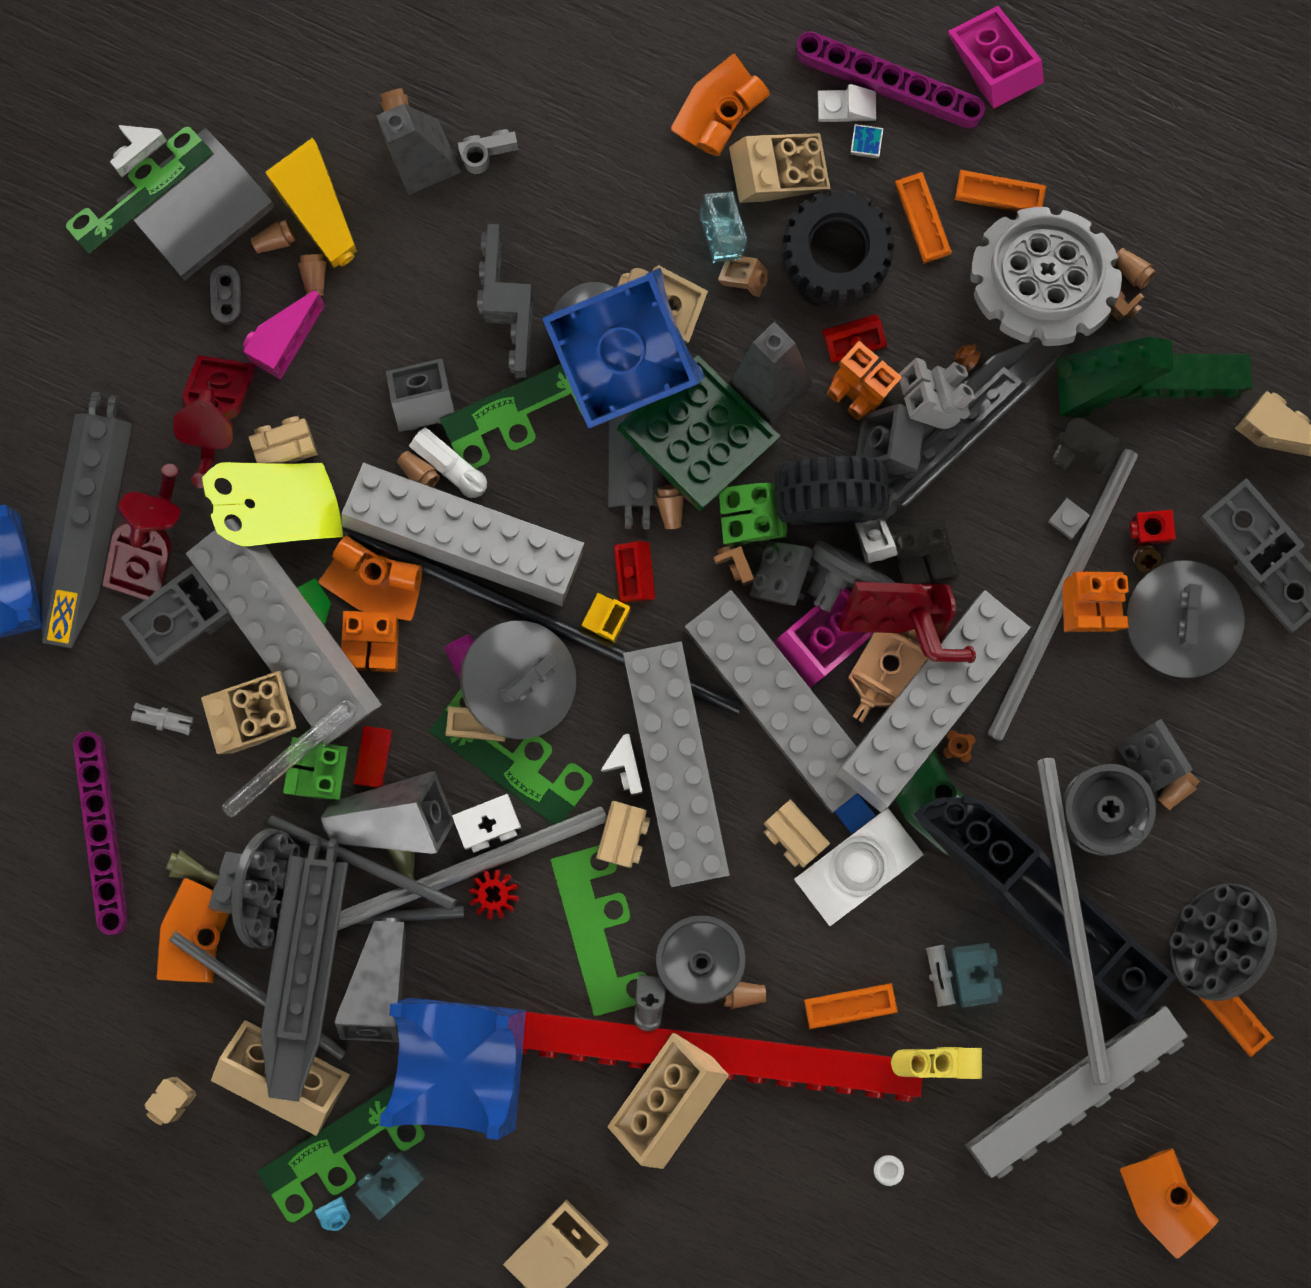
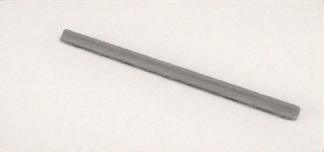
[988,449,1138,741]
[1037,758,1111,1085]
[338,807,607,930]

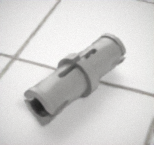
[131,702,194,736]
[926,945,956,1007]

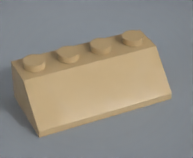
[211,1020,350,1136]
[607,1033,729,1169]

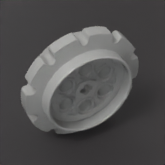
[970,207,1122,346]

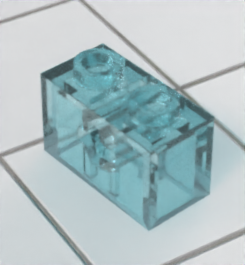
[699,191,747,263]
[951,943,1002,1008]
[355,1151,426,1220]

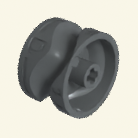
[1061,764,1156,856]

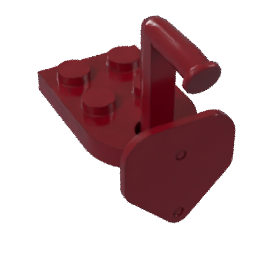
[173,355,255,489]
[103,464,181,600]
[837,582,976,663]

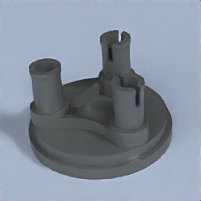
[807,541,895,612]

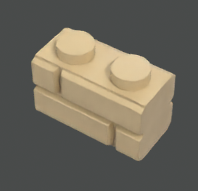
[249,416,318,464]
[763,799,830,868]
[596,801,650,868]
[145,1077,197,1125]

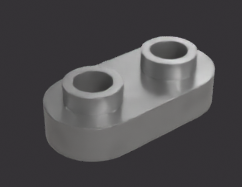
[210,265,242,325]

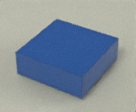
[834,793,876,834]

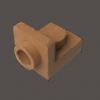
[718,255,768,297]
[1108,291,1144,323]
[714,545,754,586]

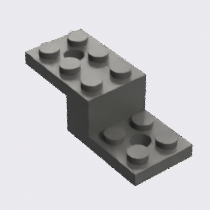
[477,224,534,382]
[1200,478,1311,634]
[121,565,233,666]

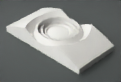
[794,808,924,926]

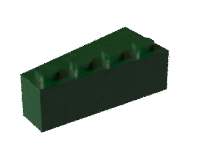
[1057,337,1174,418]
[1120,354,1252,400]

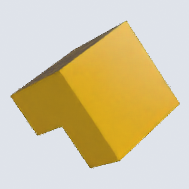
[581,593,631,643]

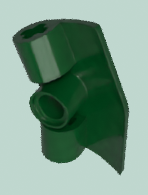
[895,750,965,855]

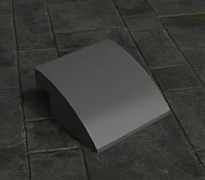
[116,128,275,281]

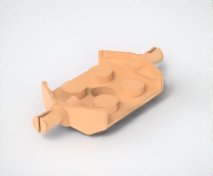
[848,629,927,723]

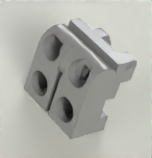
[899,358,975,429]

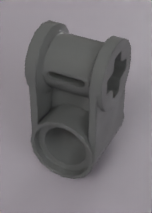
[634,975,666,1031]

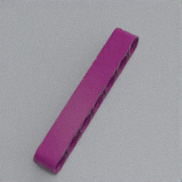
[796,31,985,129]
[73,731,128,935]

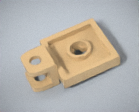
[617,265,708,344]

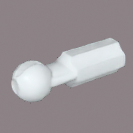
[409,427,487,498]

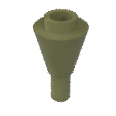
[387,849,415,880]
[165,850,219,886]

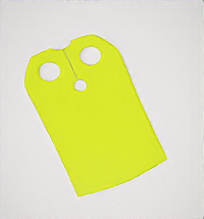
[202,462,343,546]

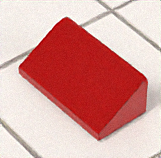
[822,314,887,363]
[614,541,655,603]
[353,726,393,788]

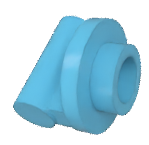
[315,1196,350,1231]

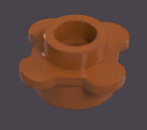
[954,344,981,372]
[943,730,975,762]

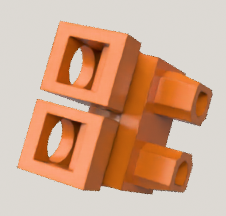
[826,341,902,421]
[1062,572,1129,632]
[341,611,399,672]

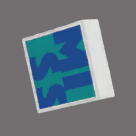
[850,124,883,159]

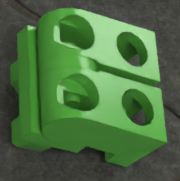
[719,483,788,546]
[283,737,348,800]

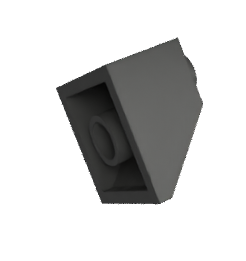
[386,358,455,432]
[856,404,925,475]

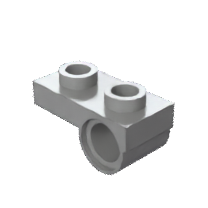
[458,129,518,174]

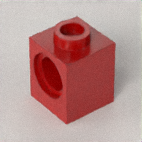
[1129,510,1176,546]

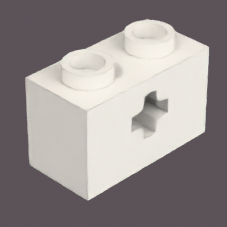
[452,794,521,853]

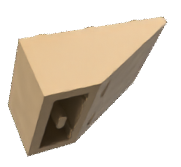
[729,133,830,203]
[1235,391,1311,456]
[201,671,296,754]
[503,1199,609,1288]

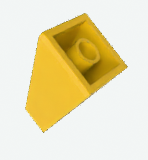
[265,138,357,268]

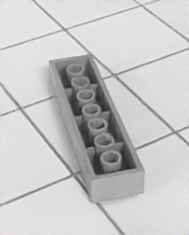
[341,463,584,606]
[186,516,382,746]
[685,590,857,814]
[835,590,1031,812]
[623,641,730,887]
[965,1006,1187,1179]

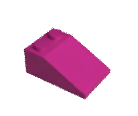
[948,6,1044,108]
[243,290,325,380]
[773,587,874,688]

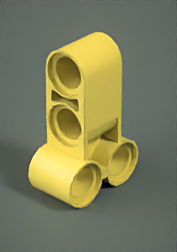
[891,1047,982,1079]

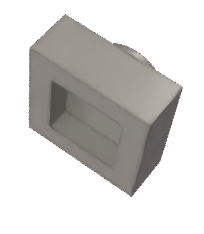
[1048,498,1090,540]

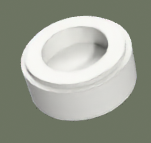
[873,1155,904,1186]

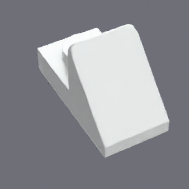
[818,84,876,122]
[110,125,167,177]
[854,518,897,563]
[601,734,643,796]

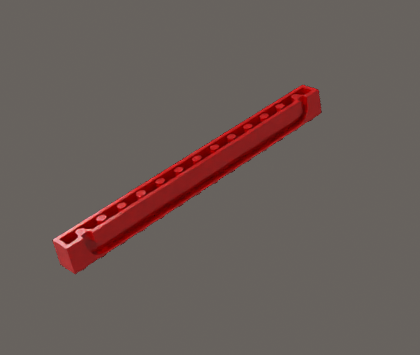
[522,1012,923,1102]

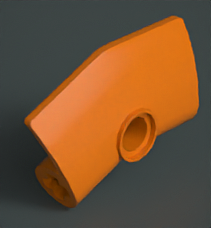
[671,54,770,156]
[318,535,422,621]
[156,878,230,983]
[1120,1148,1219,1259]

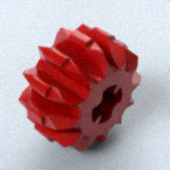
[469,870,519,920]

